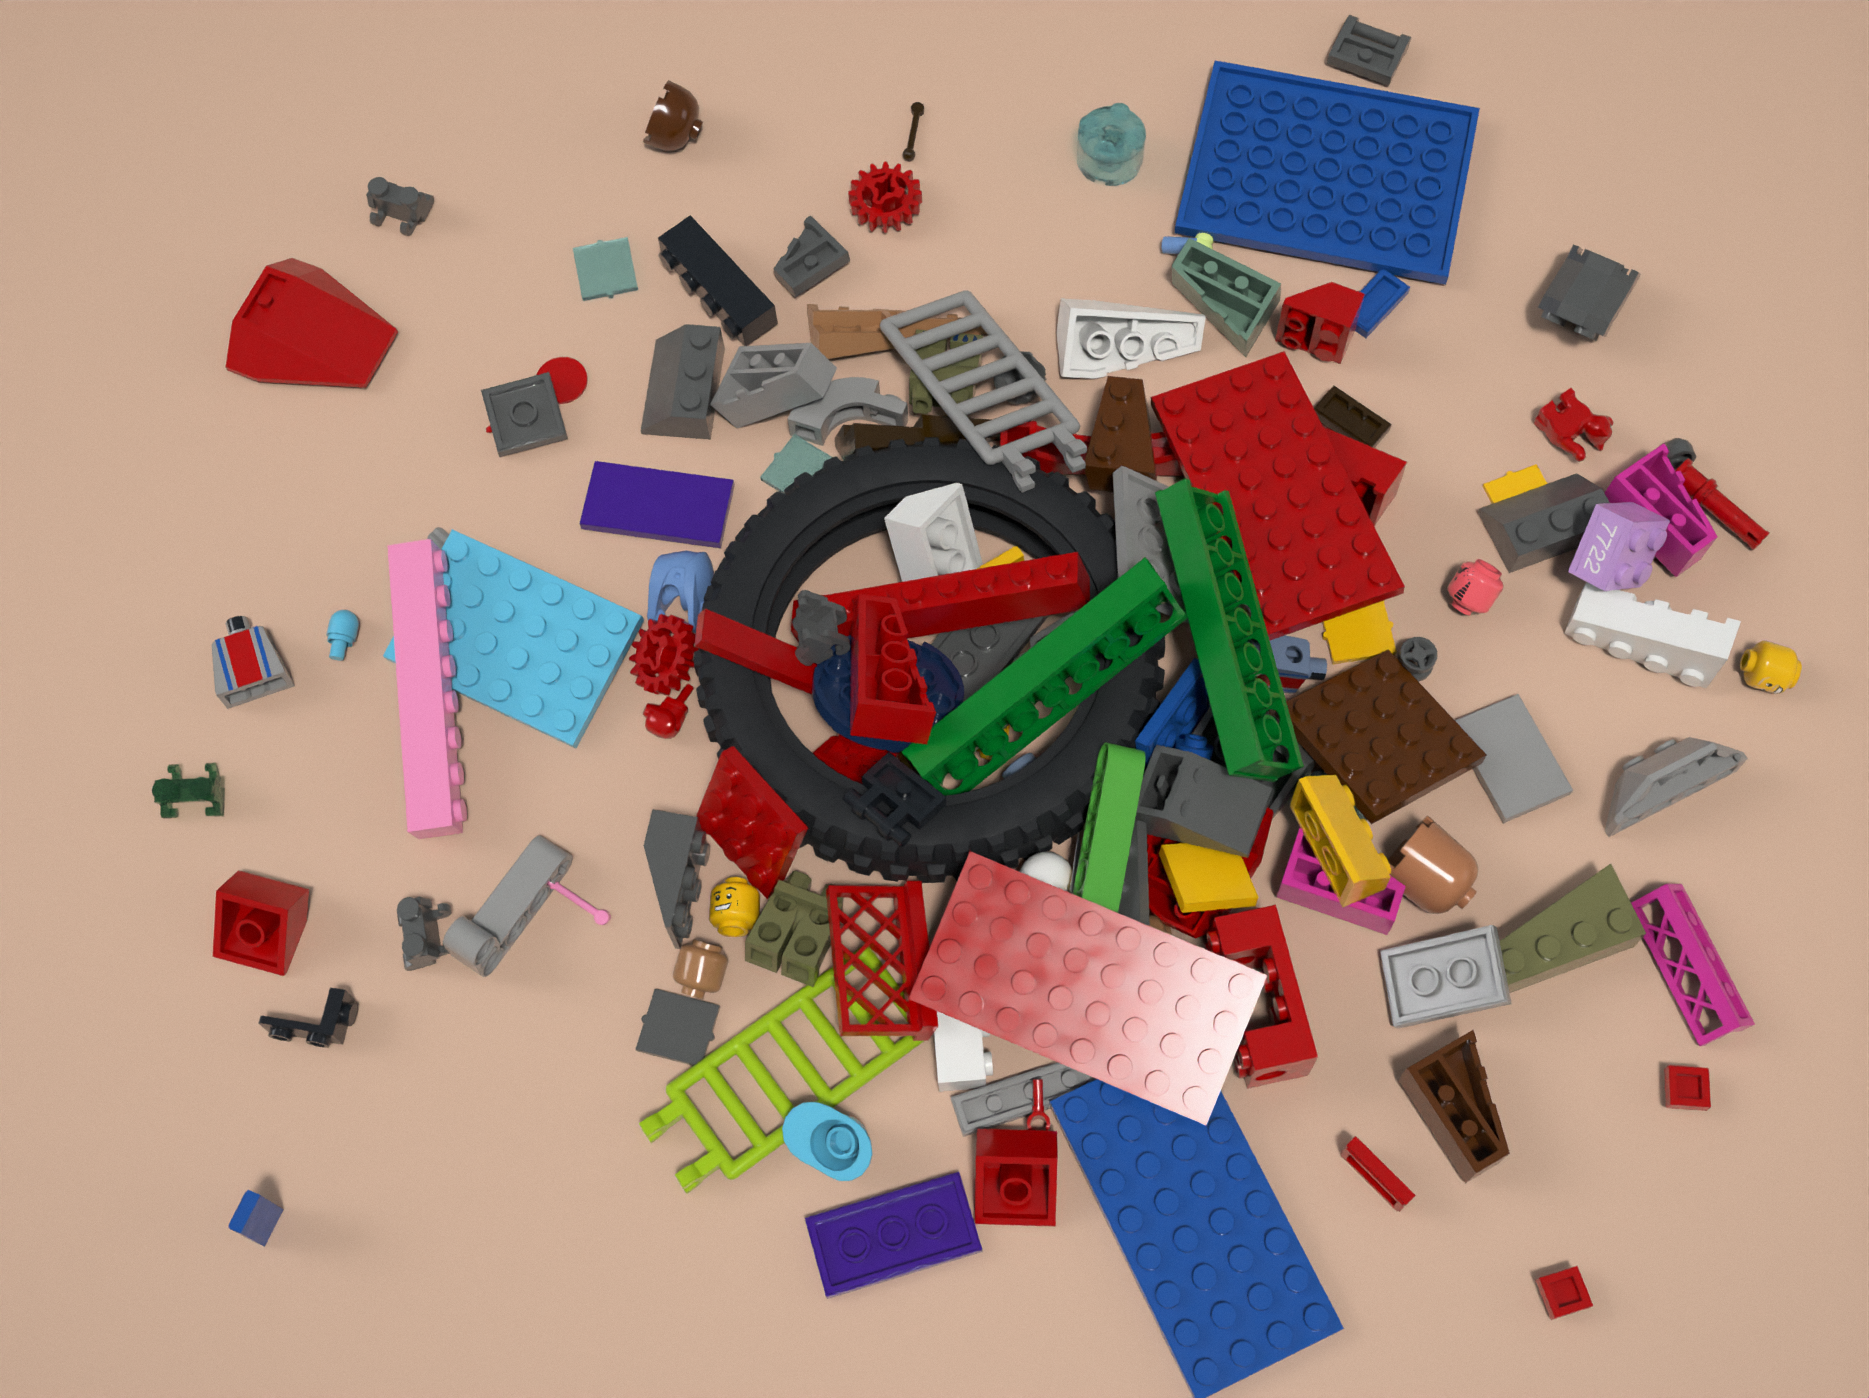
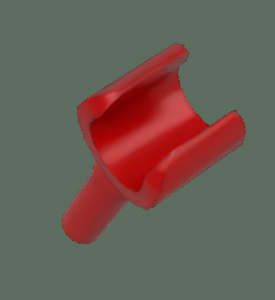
[1026,1079,1051,1131]

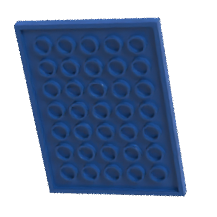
[1174,60,1480,285]

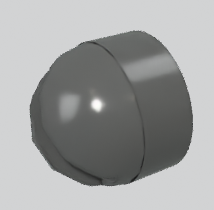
[1666,438,1696,469]

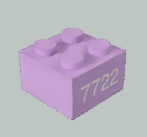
[1568,502,1670,591]

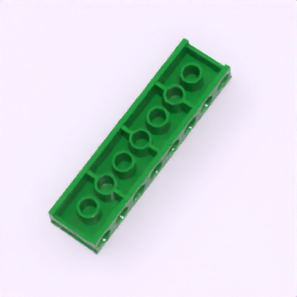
[1155,478,1304,782]
[902,557,1188,796]

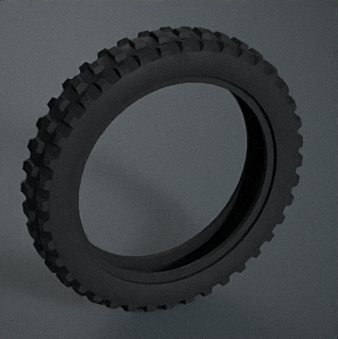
[694,437,1165,883]

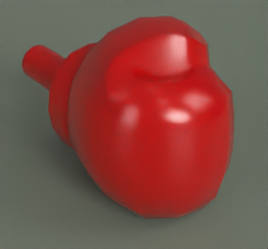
[643,684,694,739]

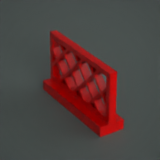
[826,881,939,1041]

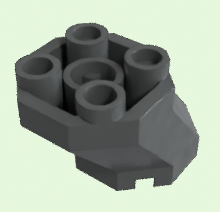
[1538,244,1641,341]

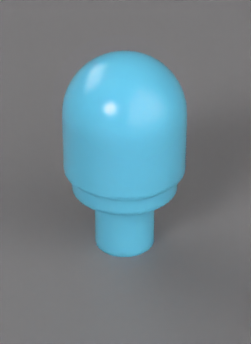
[326,610,359,661]

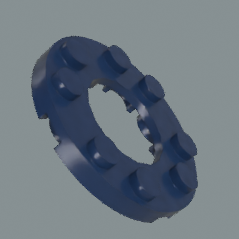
[812,635,964,753]

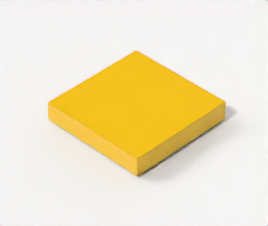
[1159,843,1258,913]

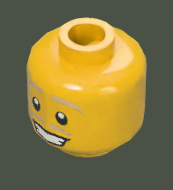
[1740,640,1802,694]

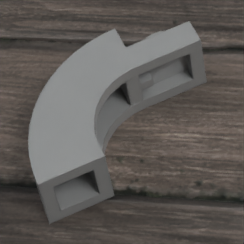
[788,377,908,446]

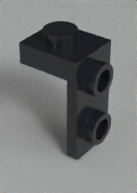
[258,987,357,1048]

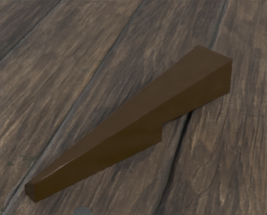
[835,415,1001,460]

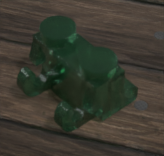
[152,763,225,819]

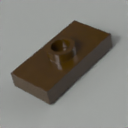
[1314,385,1392,448]

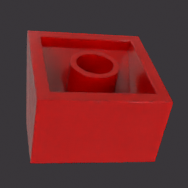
[212,870,309,976]
[975,1129,1058,1226]

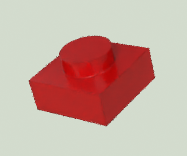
[1664,1065,1711,1111]
[1536,1266,1593,1320]

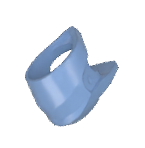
[647,550,714,633]

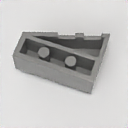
[710,343,837,429]

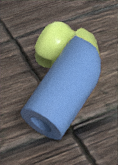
[1161,233,1214,255]

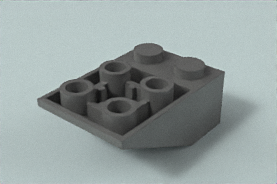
[1135,745,1273,858]
[643,809,710,949]

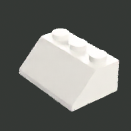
[884,483,983,582]

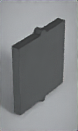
[636,989,720,1066]

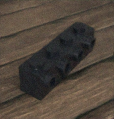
[658,215,778,346]

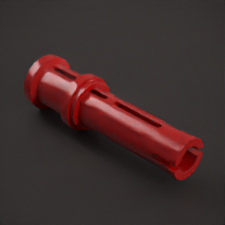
[1675,458,1770,550]

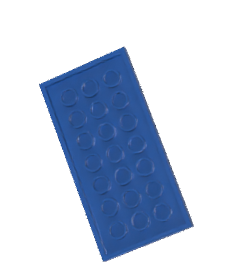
[1050,1079,1344,1398]

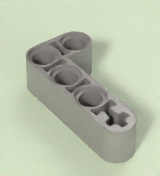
[443,835,573,977]

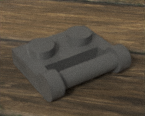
[1327,15,1412,86]

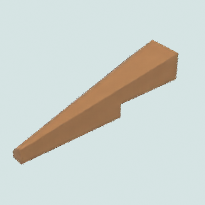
[807,304,987,359]

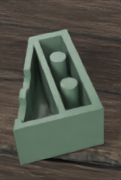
[1171,238,1281,357]

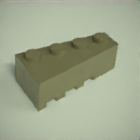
[1500,864,1646,993]

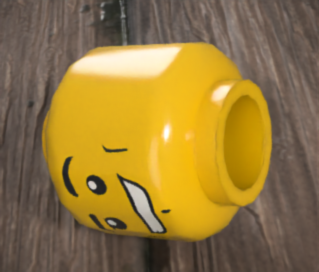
[709,877,760,937]

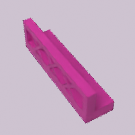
[1631,884,1755,1046]

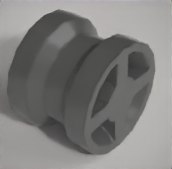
[1397,637,1438,682]

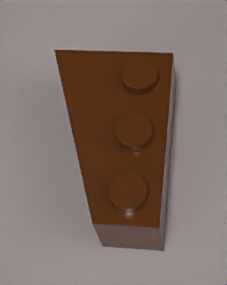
[1084,376,1157,492]
[1398,1029,1510,1184]

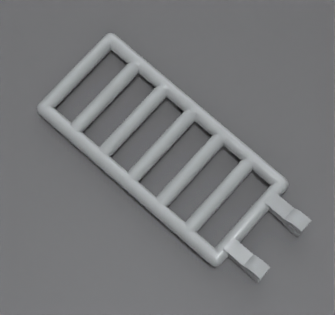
[879,290,1087,493]

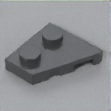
[774,215,850,297]

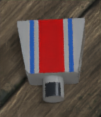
[212,616,295,709]

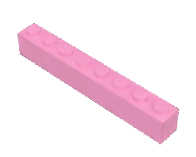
[387,539,467,839]

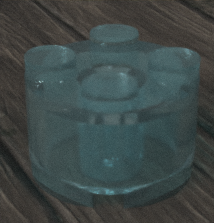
[1077,103,1146,186]

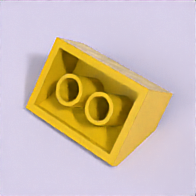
[1290,775,1391,907]

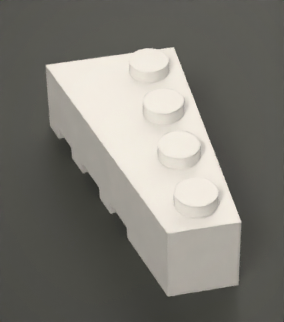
[1564,582,1741,688]

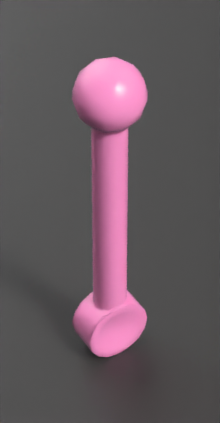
[547,881,611,925]

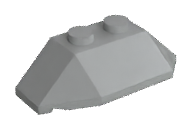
[1605,737,1748,837]

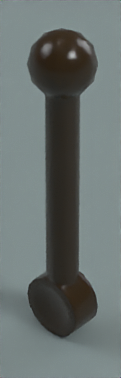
[902,102,924,161]

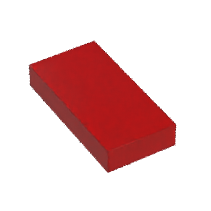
[1341,1136,1416,1212]

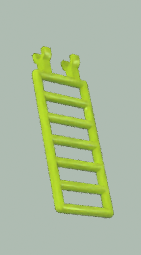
[639,946,924,1194]

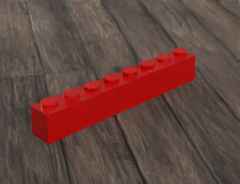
[791,552,1090,642]

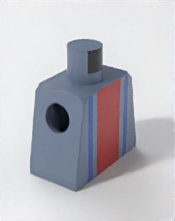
[1247,635,1327,694]

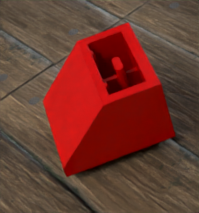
[1275,282,1365,364]

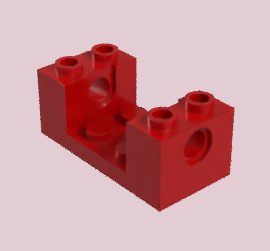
[1204,905,1318,1089]

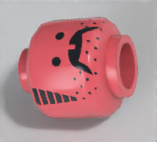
[1447,559,1504,616]

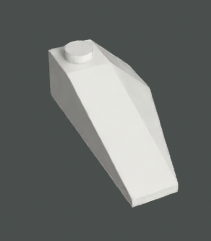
[1056,298,1206,379]

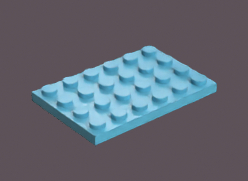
[383,529,644,749]

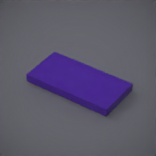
[579,461,735,548]
[805,1172,983,1299]

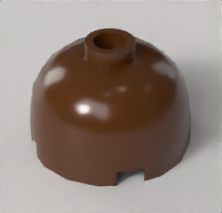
[643,80,703,151]

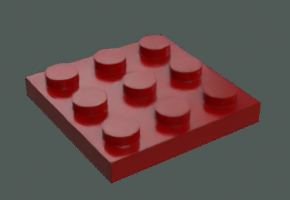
[696,746,808,899]

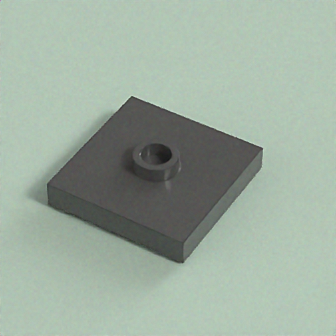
[481,372,568,457]

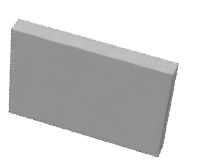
[1455,694,1573,823]
[1380,925,1512,1029]

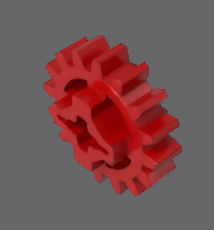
[848,162,922,233]
[629,614,699,695]

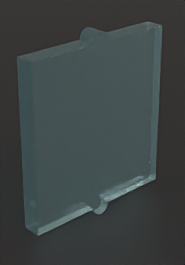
[573,237,638,301]
[760,434,832,494]

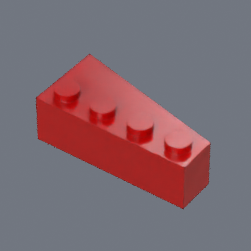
[1324,427,1407,526]
[850,594,936,744]

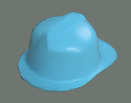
[782,1102,872,1181]

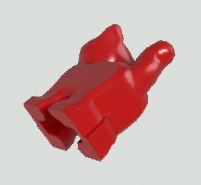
[1534,388,1614,462]

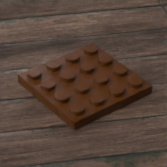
[1274,649,1487,825]

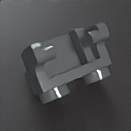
[366,177,434,236]
[792,590,850,666]
[397,897,452,971]

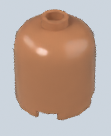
[1388,815,1478,914]

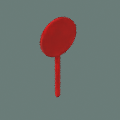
[486,357,588,433]

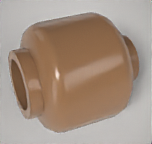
[673,939,728,999]

